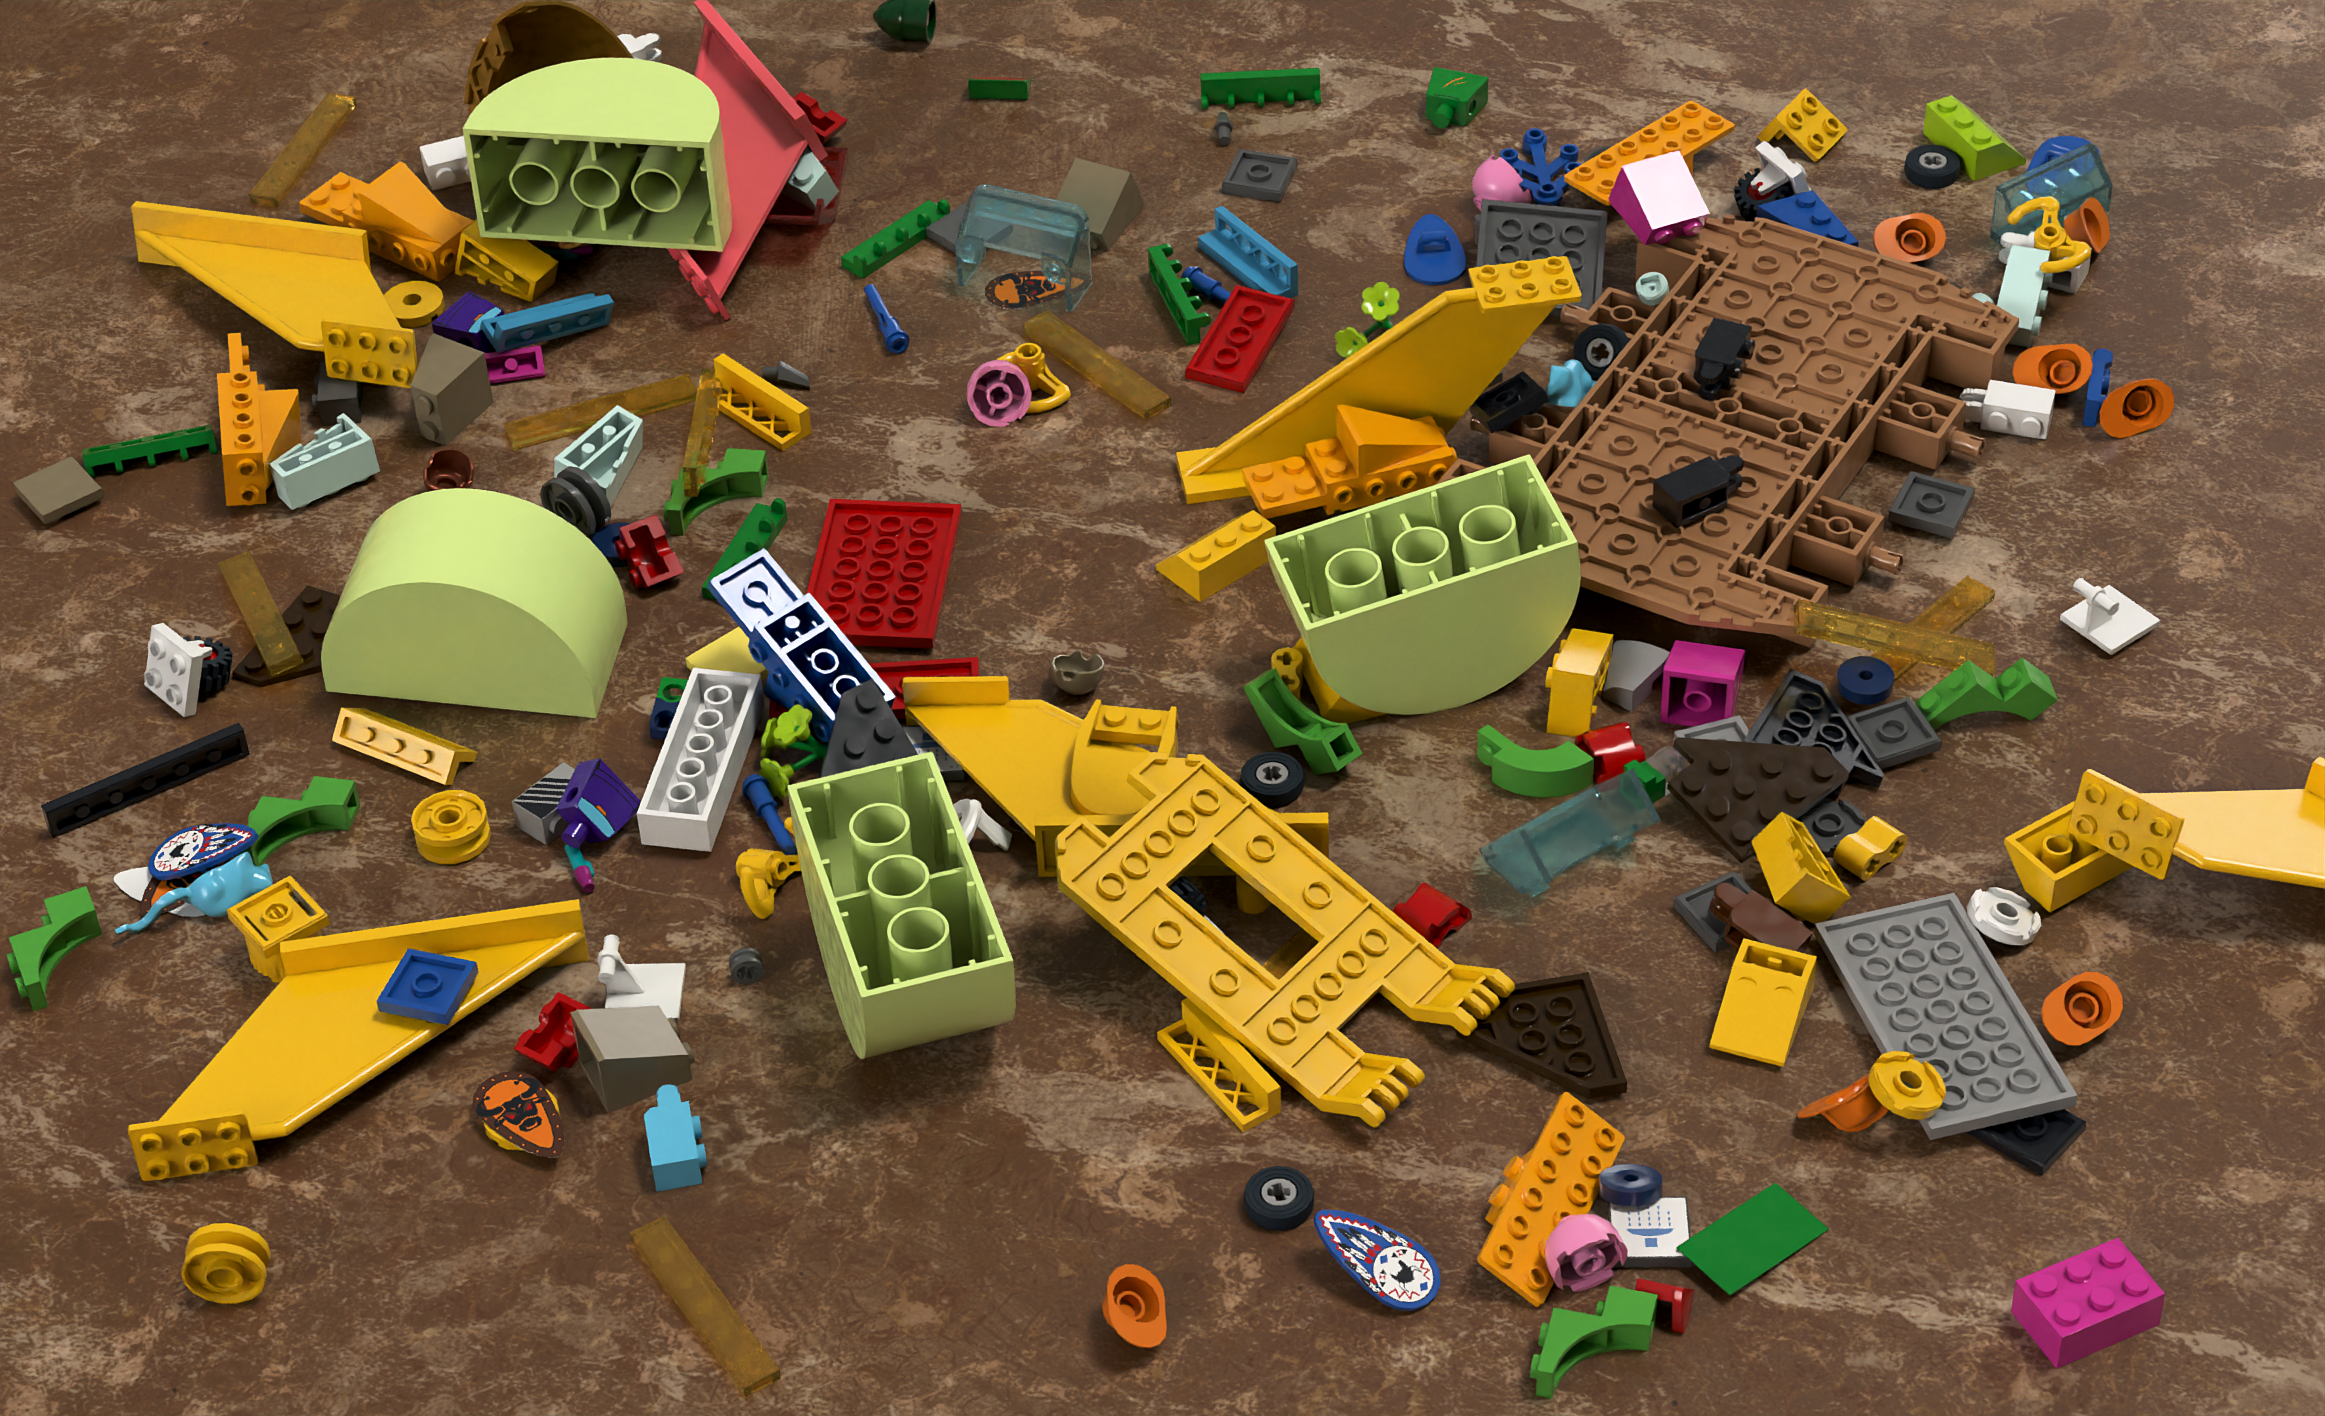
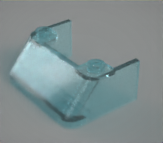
[955,184,1092,312]
[1479,769,1661,897]

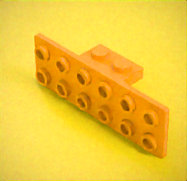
[1564,101,1735,206]
[1477,1092,1625,1307]

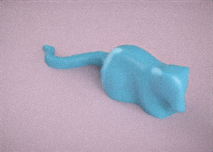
[1545,359,1596,407]
[115,852,273,935]

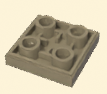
[13,456,104,524]

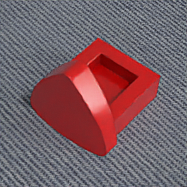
[1635,1278,1695,1333]

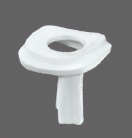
[953,799,1012,851]

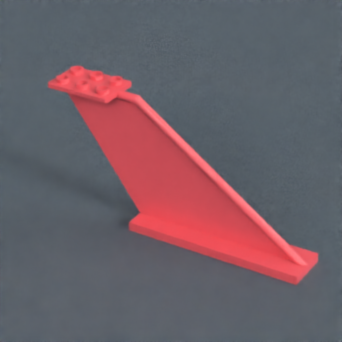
[667,0,828,321]

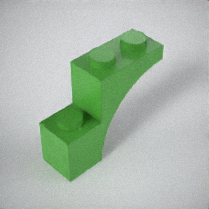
[663,448,769,536]
[1915,658,2058,730]
[1243,668,1363,775]
[237,776,360,867]
[6,886,103,1011]
[1530,1286,1658,1399]

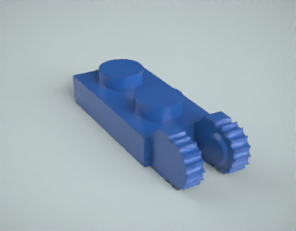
[2082,348,2113,427]

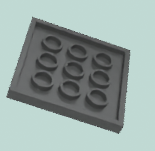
[1476,199,1607,316]

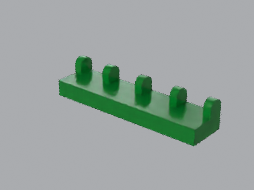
[1200,68,1321,109]
[841,199,950,279]
[1148,244,1211,345]
[82,424,218,478]
[702,498,788,600]

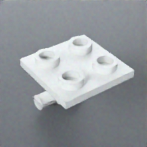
[2060,578,2160,655]
[598,935,686,1023]

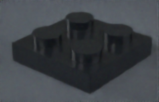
[1469,371,1549,433]

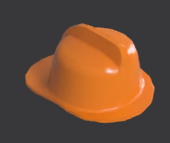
[2063,197,2110,254]
[1873,213,1946,264]
[2013,344,2093,395]
[2100,378,2174,438]
[2041,972,2123,1046]
[1797,1074,1888,1132]
[1102,1264,1167,1348]

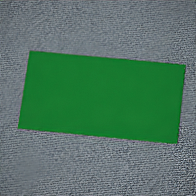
[1676,1182,1829,1296]

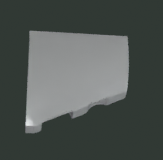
[1603,640,1670,712]

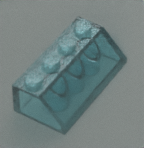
[1990,142,2113,248]

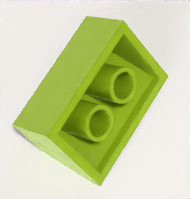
[1923,95,2026,181]

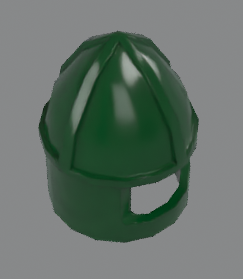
[873,0,936,42]

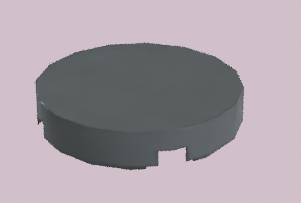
[1796,797,1865,857]

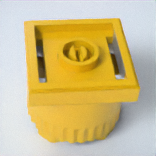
[226,875,330,983]

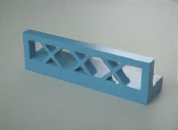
[1198,206,1298,298]
[480,293,614,353]

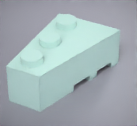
[781,146,839,214]
[1997,245,2053,348]
[554,405,643,508]
[269,413,380,510]

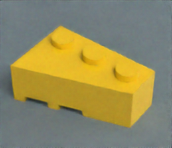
[1751,812,1851,924]

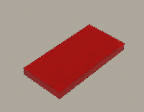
[1185,285,1295,393]

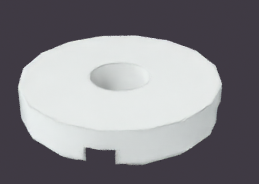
[1967,887,2041,945]

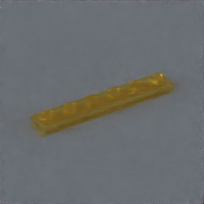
[682,369,722,497]

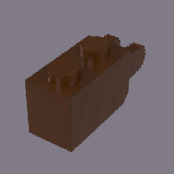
[1709,882,1813,953]

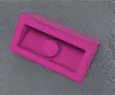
[485,345,545,385]

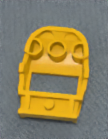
[1070,700,1179,815]

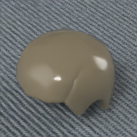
[1048,650,1105,695]

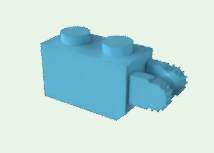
[644,1084,708,1192]

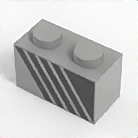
[512,762,575,845]

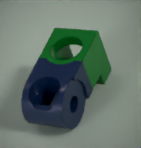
[650,677,689,740]

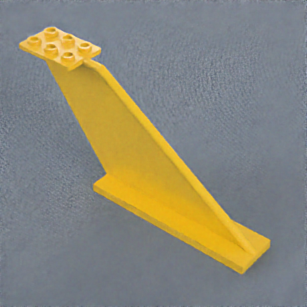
[131,201,418,388]
[1176,256,1582,504]
[902,676,1329,877]
[2067,757,2325,889]
[128,899,589,1181]

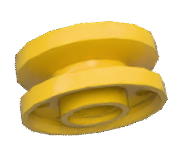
[411,790,491,864]
[181,1223,271,1304]

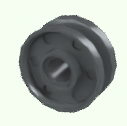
[540,466,612,538]

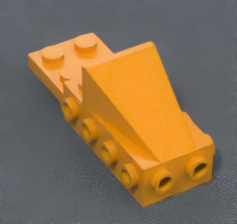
[299,161,474,282]
[217,333,302,506]
[1242,404,1457,519]

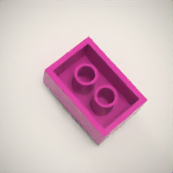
[2011,1238,2165,1369]

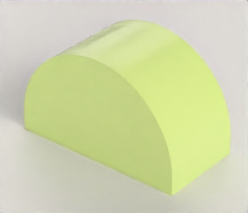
[463,58,733,252]
[1264,454,1581,715]
[321,488,628,718]
[787,752,1016,1059]

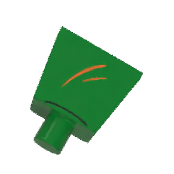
[1426,67,1489,128]

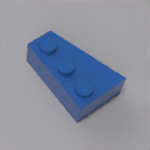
[1757,190,1859,247]

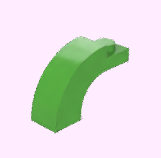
[1477,725,1594,798]

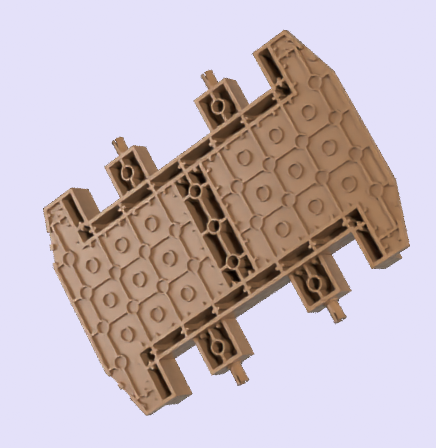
[1437,214,2019,647]

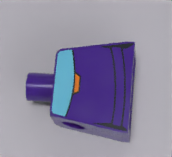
[432,291,504,353]
[557,758,641,848]

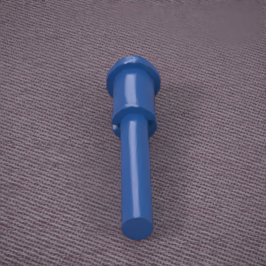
[1181,266,1231,304]
[864,284,910,354]
[742,774,798,863]

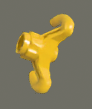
[2007,196,2091,273]
[996,343,1071,414]
[736,817,801,919]

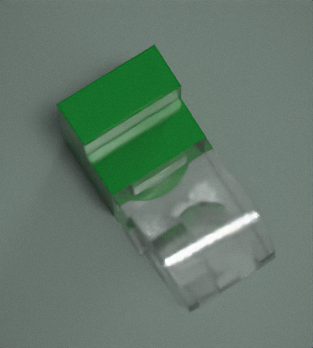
[1622,746,1691,808]

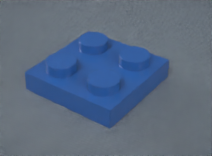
[376,949,479,1025]

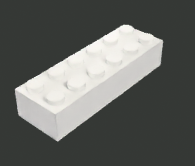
[637,668,765,852]

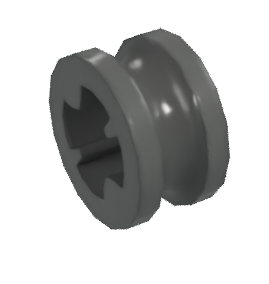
[728,948,764,985]

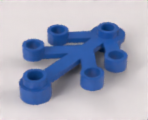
[1500,128,1582,206]

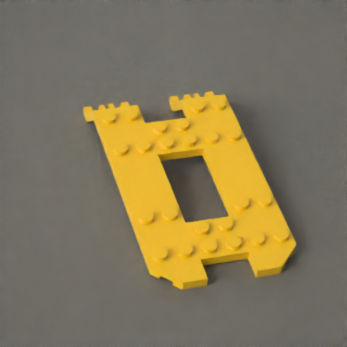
[1055,752,1515,1128]

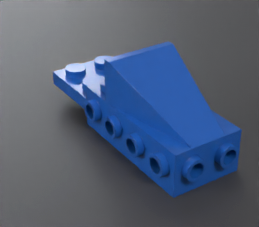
[707,548,896,743]

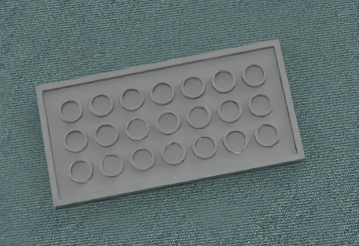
[1814,893,2077,1140]

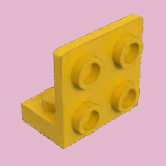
[1757,87,1848,162]

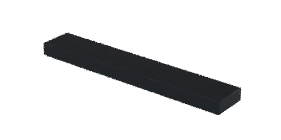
[41,722,250,838]

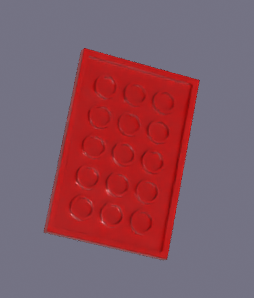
[806,499,962,649]

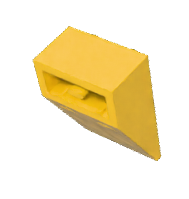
[1709,938,1817,1067]

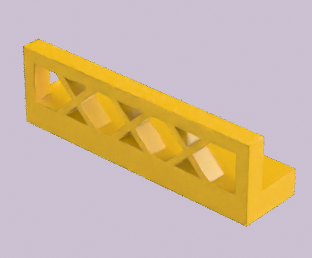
[697,354,812,451]
[332,708,477,785]
[1157,998,1281,1132]

